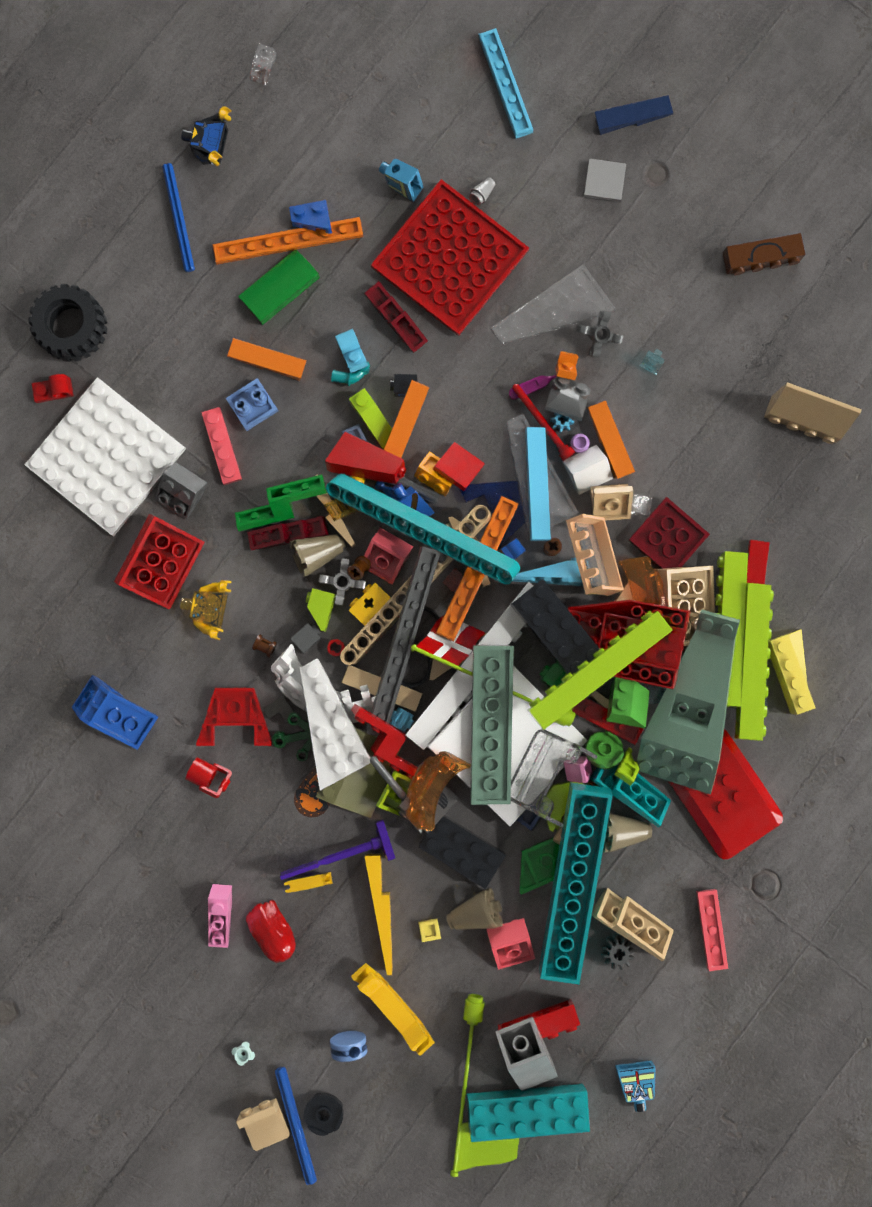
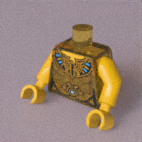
[180,580,231,640]

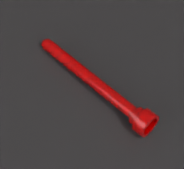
[512,384,575,461]

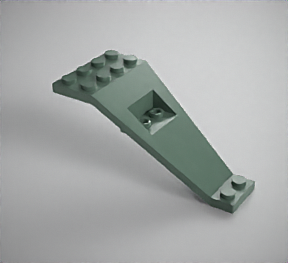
[637,610,740,794]

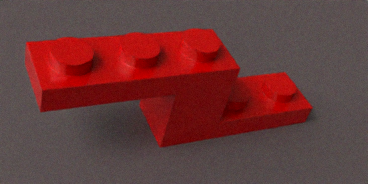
[351,704,426,781]

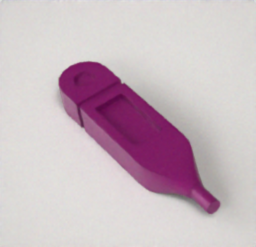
[509,374,557,400]

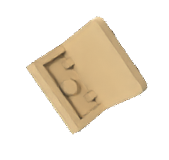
[236,1098,290,1151]

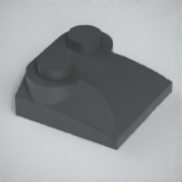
[545,377,590,421]

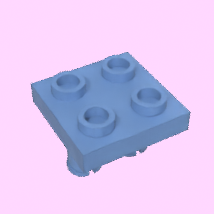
[226,378,278,431]

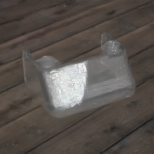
[511,729,598,828]

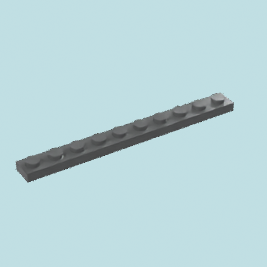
[365,546,441,736]

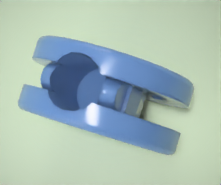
[330,1031,368,1062]

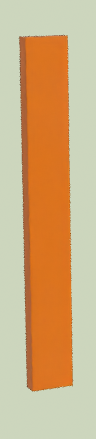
[212,217,363,265]
[436,496,519,642]

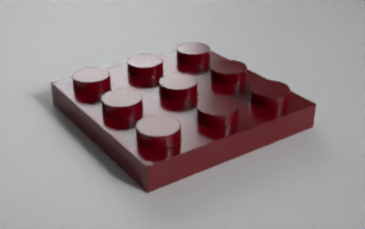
[628,497,710,569]

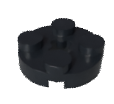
[304,1093,344,1136]

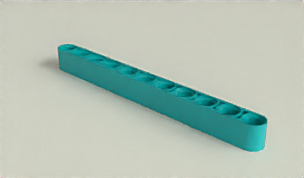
[326,473,520,584]

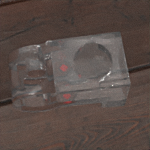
[250,44,278,85]

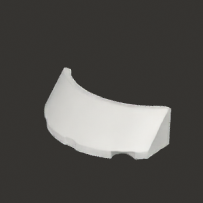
[271,644,343,711]

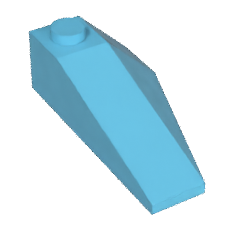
[513,558,588,586]

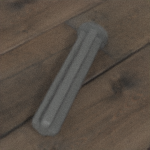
[384,477,440,504]

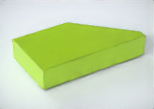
[614,747,640,785]

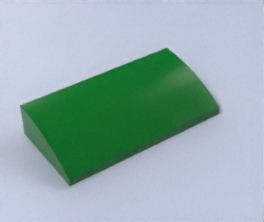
[238,249,320,325]

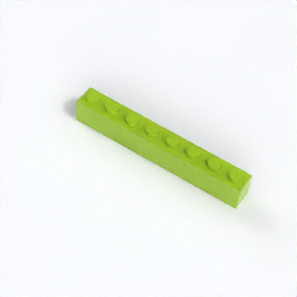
[715,551,748,708]
[735,583,774,741]
[528,611,673,730]

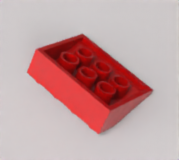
[114,514,205,610]

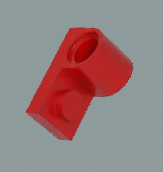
[31,374,74,403]

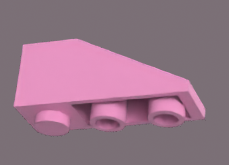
[208,884,232,948]

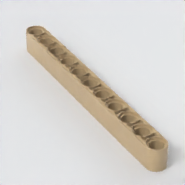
[340,505,491,665]

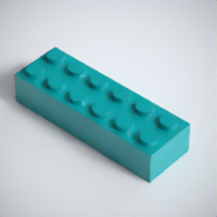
[467,1084,590,1142]

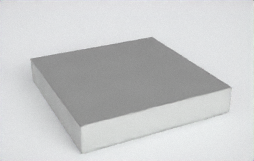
[584,159,626,202]

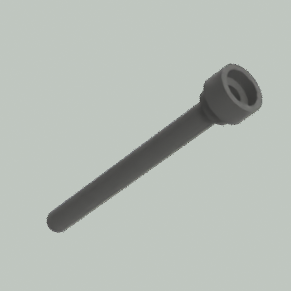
[370,756,407,802]

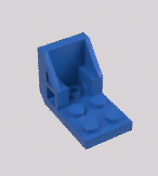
[71,675,158,750]

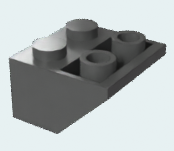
[154,462,208,520]

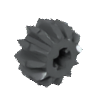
[601,936,635,970]

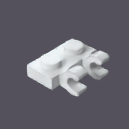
[341,685,376,723]

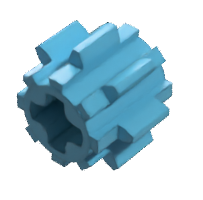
[550,413,574,434]
[390,707,414,732]

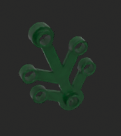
[271,712,312,762]

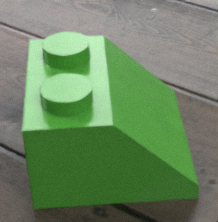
[606,677,650,728]

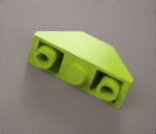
[542,781,583,832]

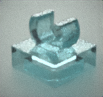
[640,348,665,375]

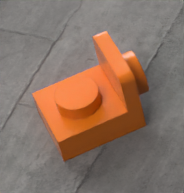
[555,351,578,380]

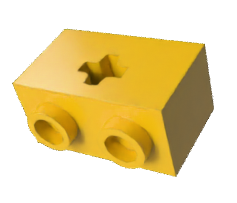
[348,583,391,626]

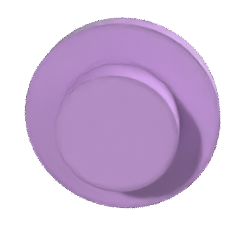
[570,434,590,453]

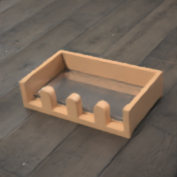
[566,514,624,596]

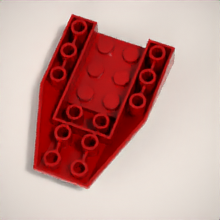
[568,599,691,689]

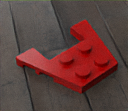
[196,688,272,746]

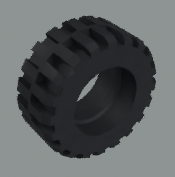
[28,284,108,362]

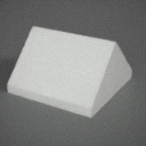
[562,445,613,495]

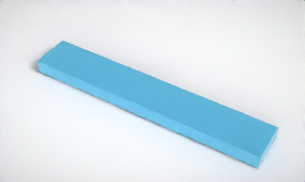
[479,28,533,139]
[525,427,551,541]

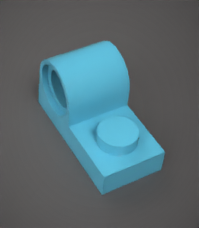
[335,328,368,373]

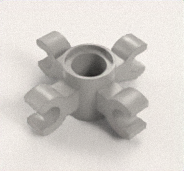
[319,558,366,606]

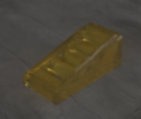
[324,499,359,522]

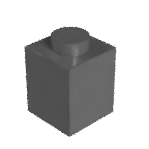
[291,623,322,654]

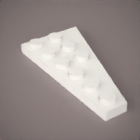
[300,659,370,791]

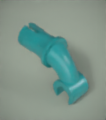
[331,362,370,386]

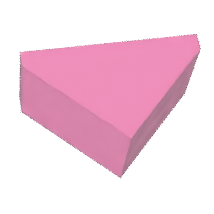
[564,755,593,783]

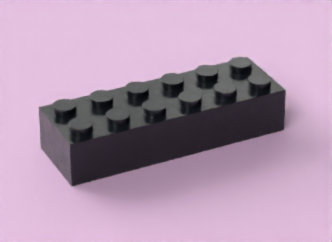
[510,579,615,697]

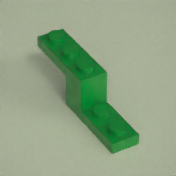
[235,475,327,532]

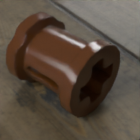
[544,537,562,556]
[347,556,371,580]
[252,634,277,658]

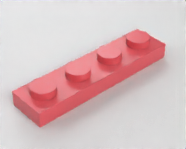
[201,407,242,485]
[696,889,728,971]

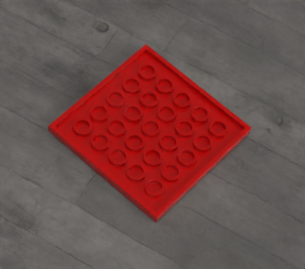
[371,179,529,336]

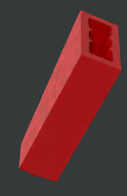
[325,432,406,484]

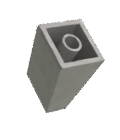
[495,1017,558,1091]

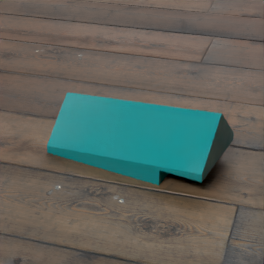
[589,764,671,828]

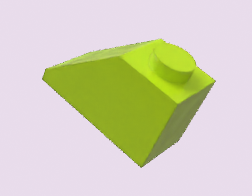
[305,588,336,632]

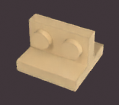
[590,484,633,521]

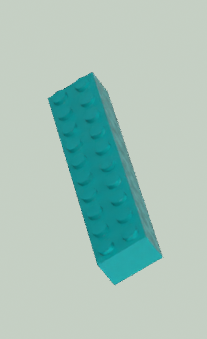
[538,782,613,985]

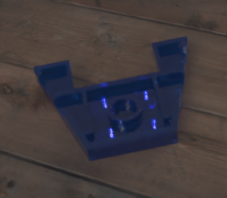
[459,480,529,546]

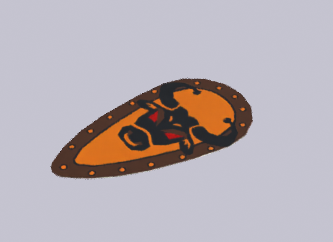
[294,766,330,818]

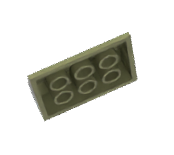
[316,727,401,818]

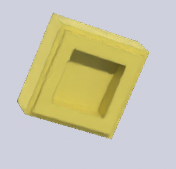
[418,918,441,942]

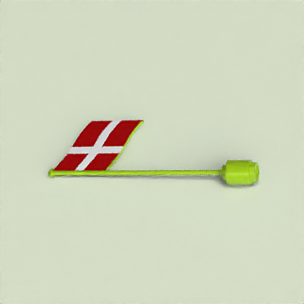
[411,615,576,727]

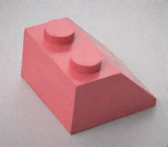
[364,528,414,585]
[486,918,535,970]

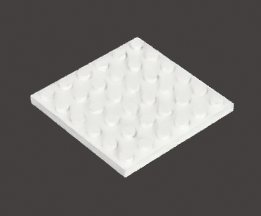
[25,377,186,536]

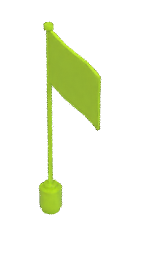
[450,994,519,1177]

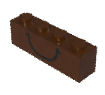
[723,233,806,276]

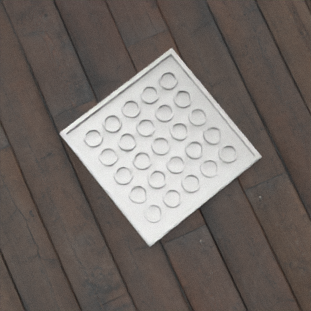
[427,665,588,826]

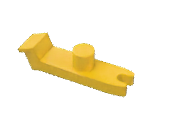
[284,872,333,893]

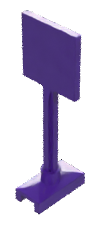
[280,820,395,880]

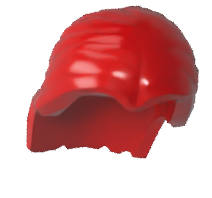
[246,900,296,963]

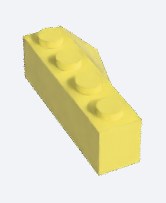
[768,629,815,715]

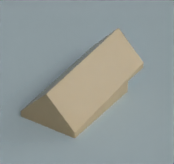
[592,888,674,961]

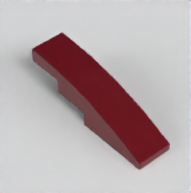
[364,281,428,353]
[247,516,329,551]

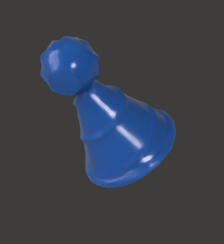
[375,481,395,498]

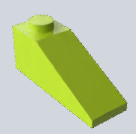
[349,388,392,449]

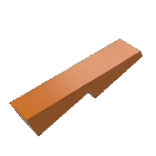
[227,338,306,381]
[384,380,429,458]
[587,401,635,479]

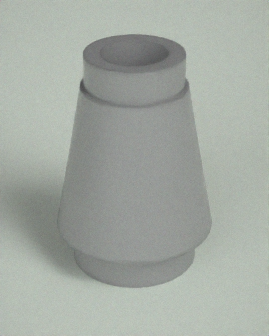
[469,177,496,206]

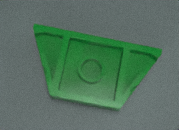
[519,837,559,895]

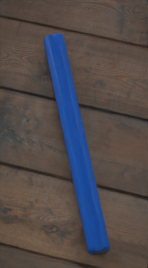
[162,163,195,272]
[275,1067,317,1185]

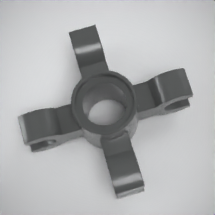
[576,310,624,358]

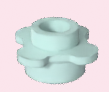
[232,1042,255,1066]

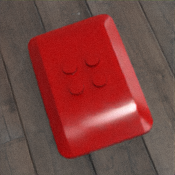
[668,729,783,859]

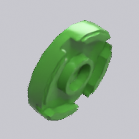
[585,731,624,769]

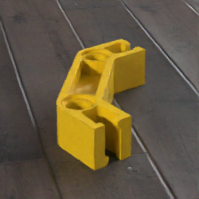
[351,963,435,1056]

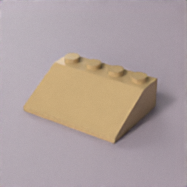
[764,382,862,444]
[653,566,715,646]

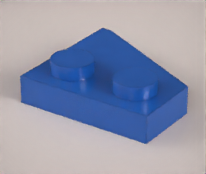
[289,200,332,234]

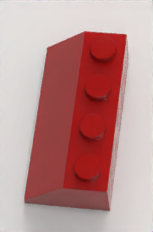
[498,999,580,1039]

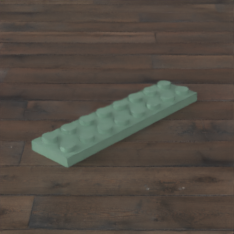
[470,645,514,805]

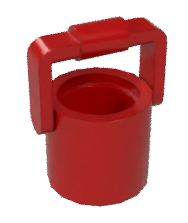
[185,757,232,798]

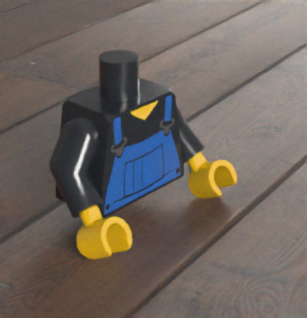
[181,106,232,166]

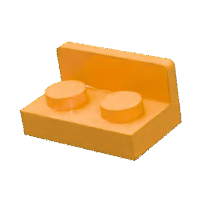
[414,451,453,496]

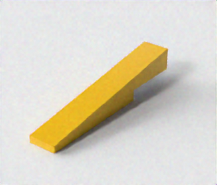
[365,853,393,975]

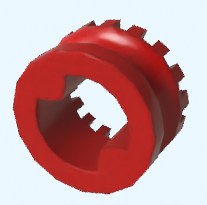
[327,639,345,656]

